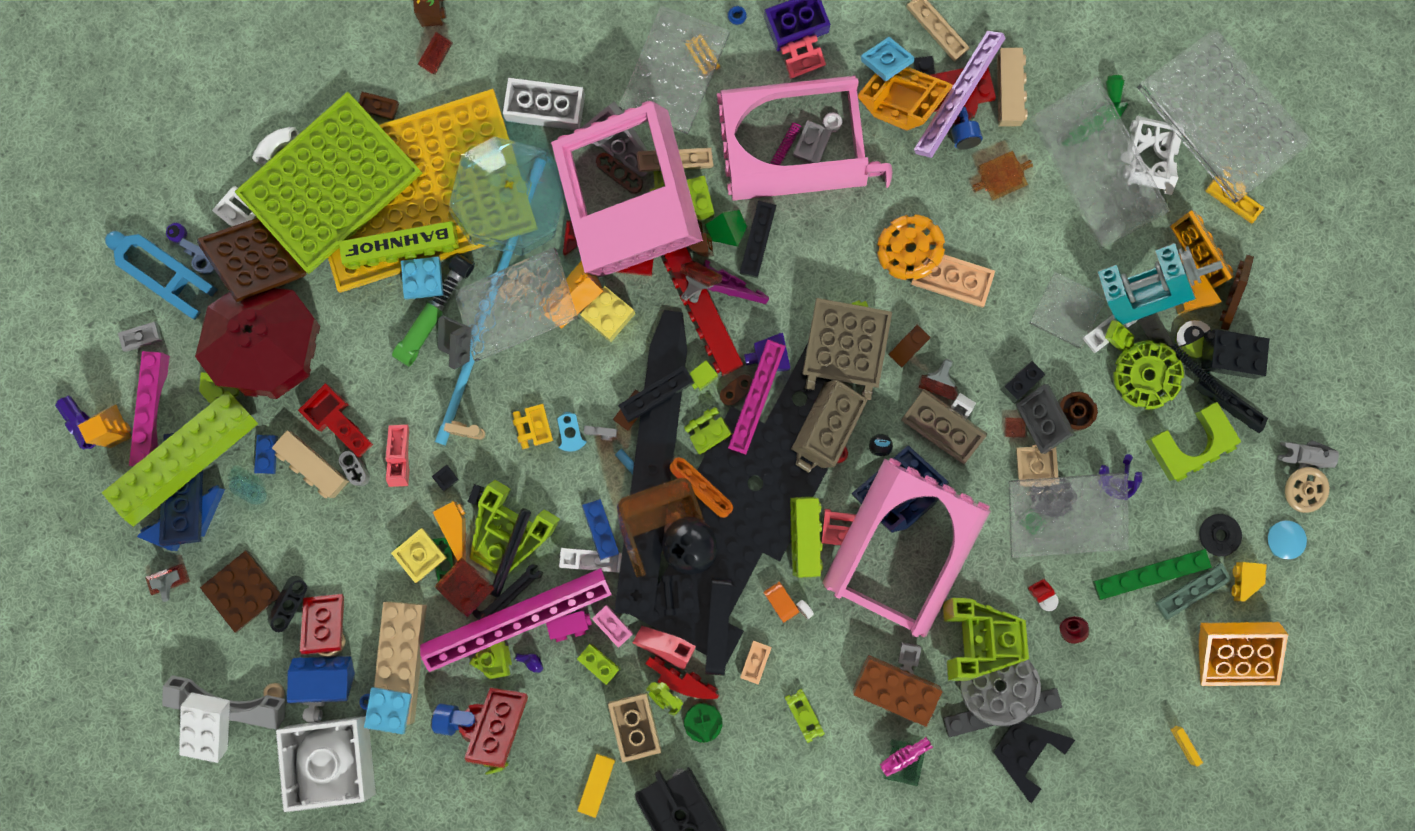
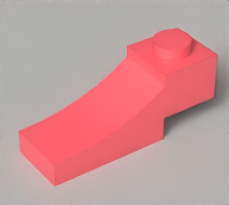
[386,425,410,487]

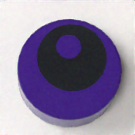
[166,223,187,243]

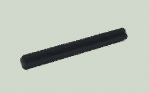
[489,508,531,597]

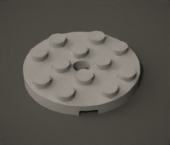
[960,660,1041,726]

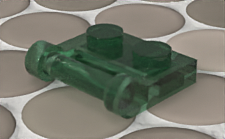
[883,739,925,786]

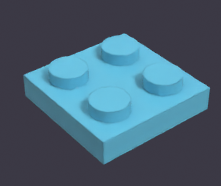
[861,37,914,81]
[401,257,443,300]
[364,687,412,734]

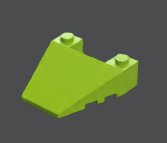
[470,480,560,574]
[943,598,1029,681]

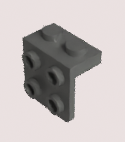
[437,316,471,370]

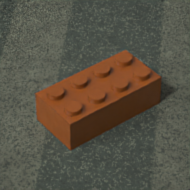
[853,654,943,727]

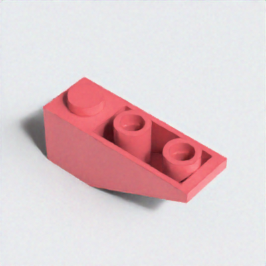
[632,626,696,670]

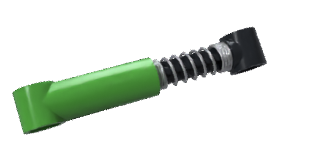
[392,253,475,367]

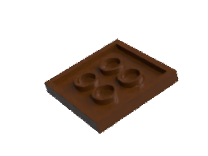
[200,550,281,633]

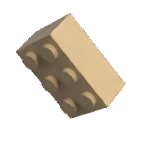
[608,692,662,763]

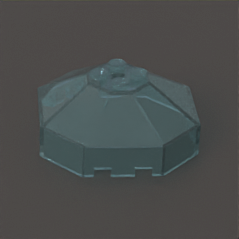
[449,136,565,256]

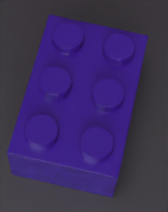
[764,0,831,52]

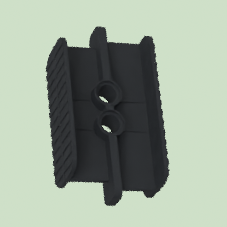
[635,767,725,831]

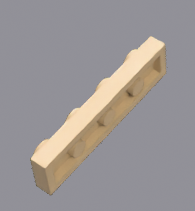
[906,0,970,62]
[637,148,713,172]

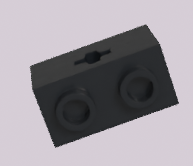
[1000,361,1046,403]

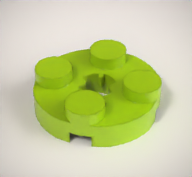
[646,682,683,716]

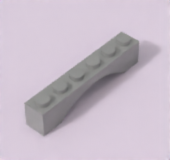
[162,676,286,729]

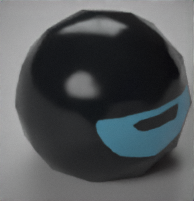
[869,434,893,456]

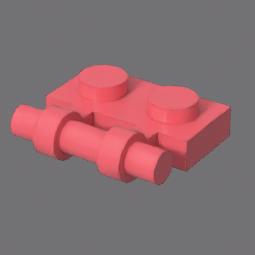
[780,34,826,78]

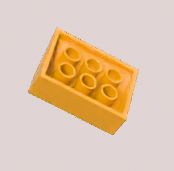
[1170,210,1234,289]
[1199,622,1288,686]

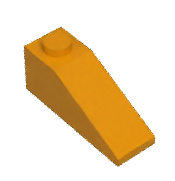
[433,501,466,564]

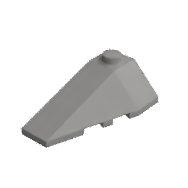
[582,101,648,177]

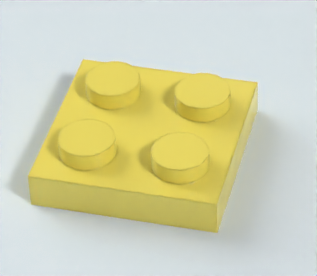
[391,528,447,583]

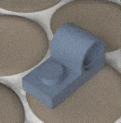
[179,238,215,275]

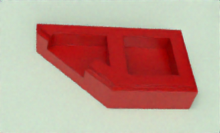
[562,220,578,256]

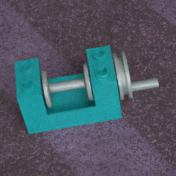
[1098,243,1223,325]

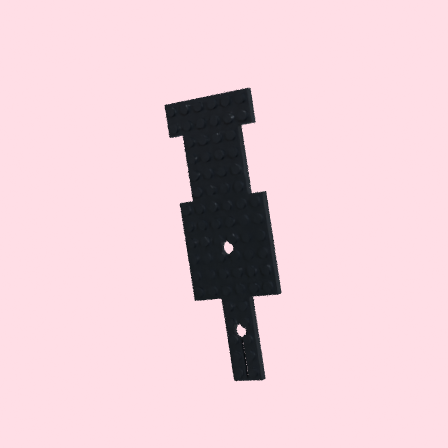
[631,343,831,665]

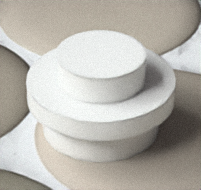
[1039,594,1058,611]

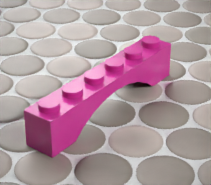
[129,351,170,467]

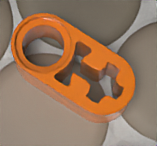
[763,581,800,623]

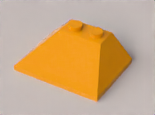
[858,67,953,131]

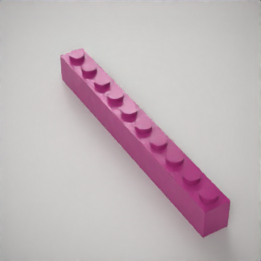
[420,568,612,672]

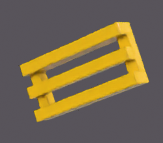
[1170,726,1203,767]

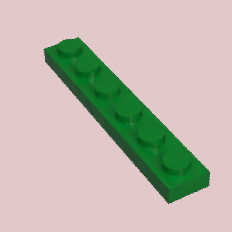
[1093,549,1212,600]

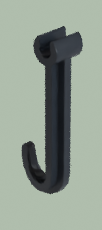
[471,564,543,620]

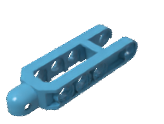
[105,231,218,320]

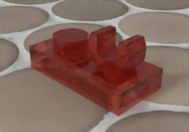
[418,32,453,75]

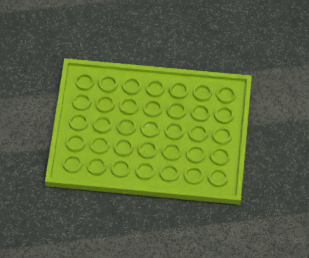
[234,91,422,274]

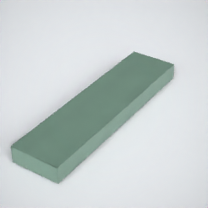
[1155,563,1232,620]

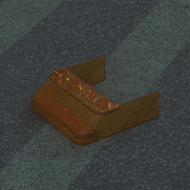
[617,478,705,577]

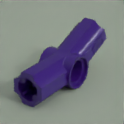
[55,396,95,450]

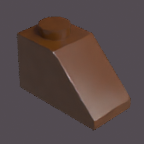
[888,325,931,368]

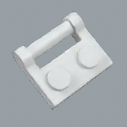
[212,186,257,227]

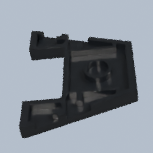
[992,722,1075,804]

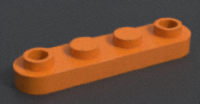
[670,457,733,517]

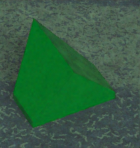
[705,210,747,246]

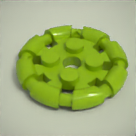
[1113,340,1184,410]

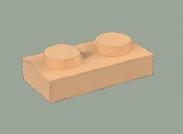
[740,640,772,685]

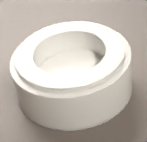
[823,112,842,132]
[796,600,814,619]

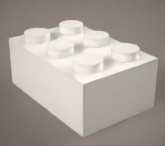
[179,692,230,763]

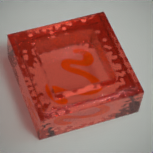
[1005,418,1025,438]

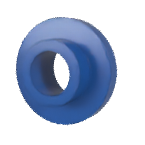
[728,6,747,25]

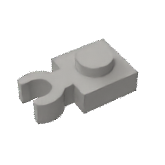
[584,426,618,441]
[898,642,921,674]

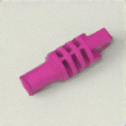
[880,737,933,776]

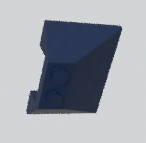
[851,445,949,533]

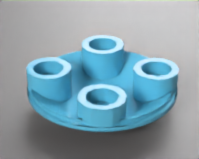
[1268,521,1307,559]

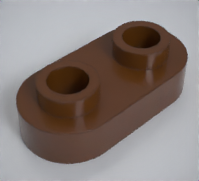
[720,375,753,406]

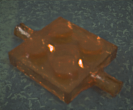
[972,151,1033,201]

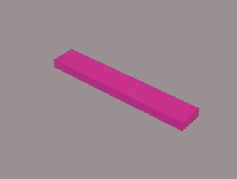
[728,340,786,455]

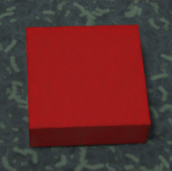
[1028,579,1055,603]

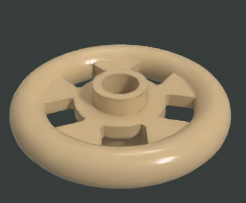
[1285,467,1330,513]

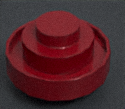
[1059,616,1090,644]

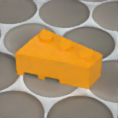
[1175,253,1222,314]
[543,260,603,329]
[78,405,132,448]

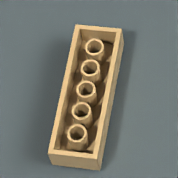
[374,601,427,725]

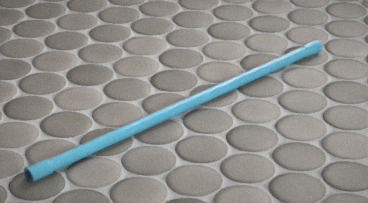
[435,159,546,446]

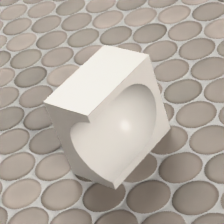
[276,715,376,812]

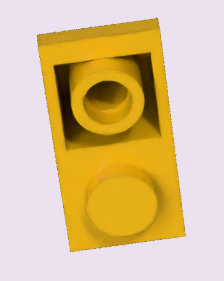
[1231,562,1267,601]

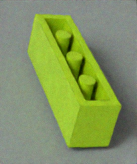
[790,497,823,578]

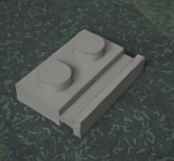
[793,120,832,163]

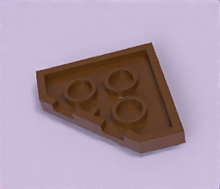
[1219,255,1254,331]

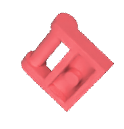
[821,509,856,546]

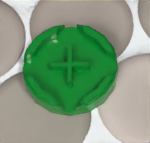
[684,703,723,743]

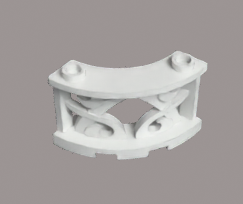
[1123,116,1184,195]

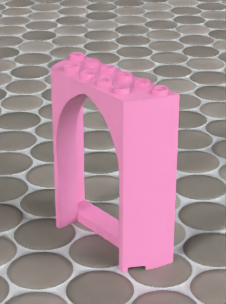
[717,76,869,201]
[822,458,991,637]

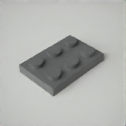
[1016,384,1075,454]

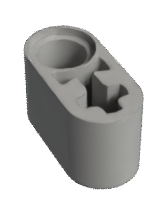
[339,451,370,486]

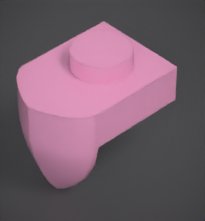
[866,161,892,188]

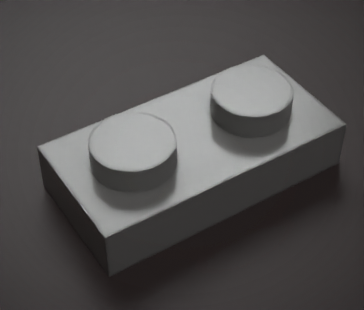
[118,322,162,352]

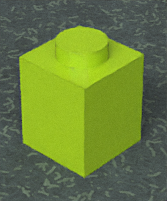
[689,360,718,391]

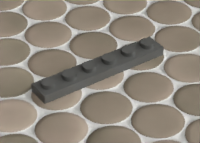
[943,688,1063,738]

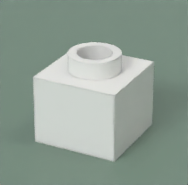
[951,393,976,419]

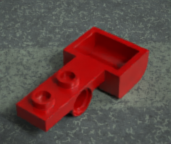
[298,383,373,458]

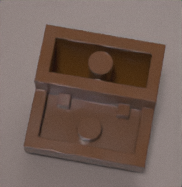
[688,215,714,257]

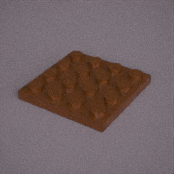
[197,218,307,302]

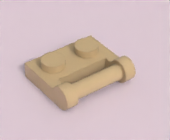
[444,421,486,440]

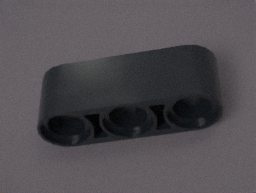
[267,576,307,632]

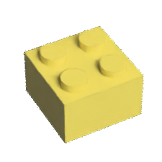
[580,286,635,342]

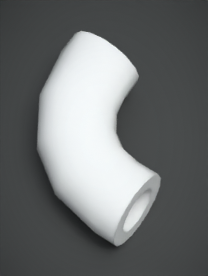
[252,127,299,166]

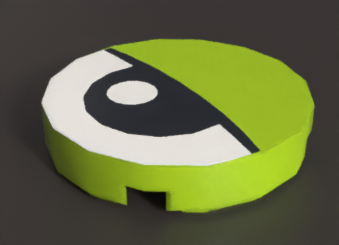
[1175,320,1212,359]

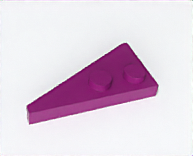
[703,260,769,304]

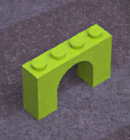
[1146,402,1241,482]

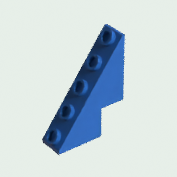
[137,485,225,551]

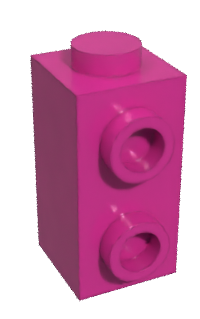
[546,610,592,642]

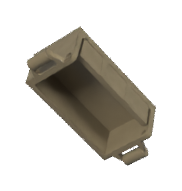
[792,380,868,473]

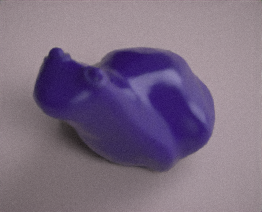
[515,653,544,673]

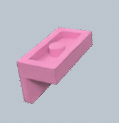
[592,605,634,648]

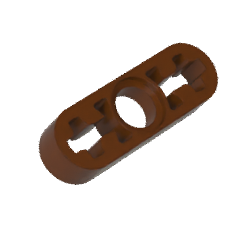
[596,153,643,194]

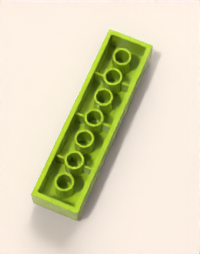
[101,390,258,527]

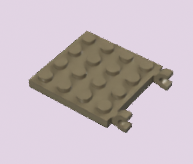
[802,298,892,400]

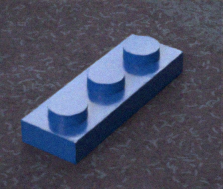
[582,499,619,561]

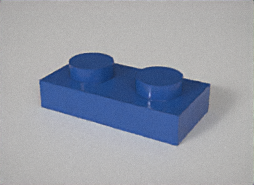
[254,435,278,474]

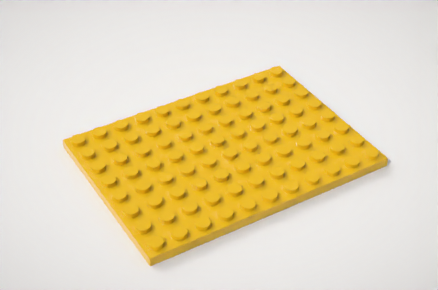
[328,89,538,293]

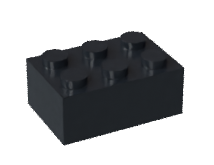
[1201,329,1270,379]

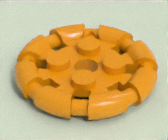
[877,214,945,280]

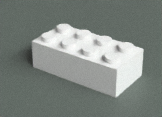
[503,78,585,130]

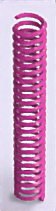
[770,123,802,166]

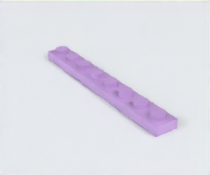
[914,31,1006,158]

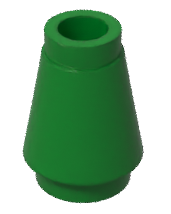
[1105,75,1125,104]

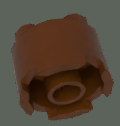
[1058,391,1098,432]

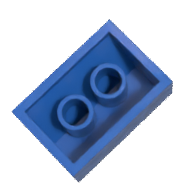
[287,656,355,703]

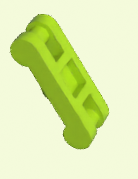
[784,688,825,743]

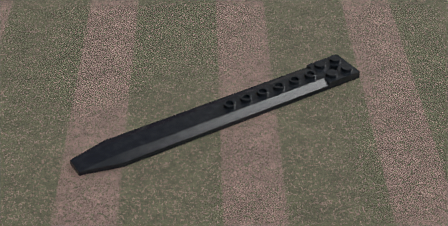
[614,310,687,617]

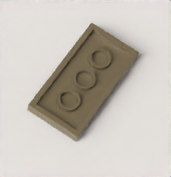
[901,389,988,464]

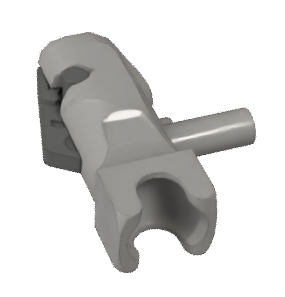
[1277,440,1339,481]

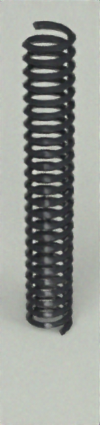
[1171,343,1233,401]

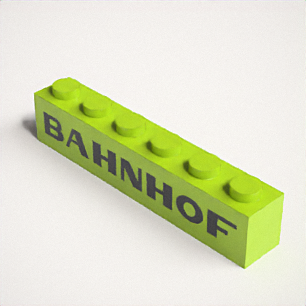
[339,221,459,269]

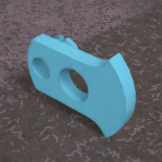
[557,412,587,452]

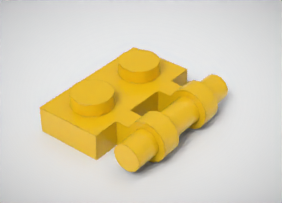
[512,404,554,450]

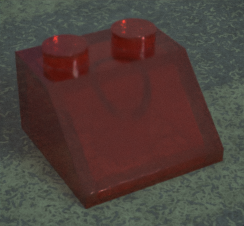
[434,557,495,617]

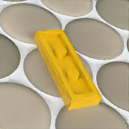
[1205,175,1264,224]
[577,753,615,818]

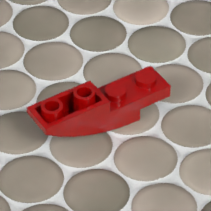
[645,656,719,699]

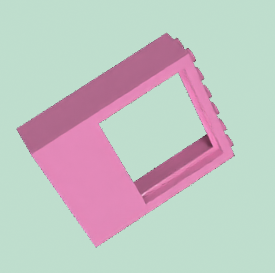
[551,101,703,277]

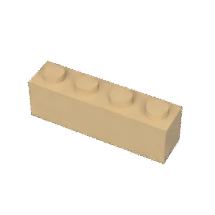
[997,48,1027,126]
[272,430,349,499]

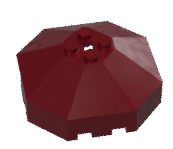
[195,288,320,399]

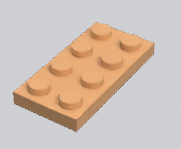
[910,255,995,308]

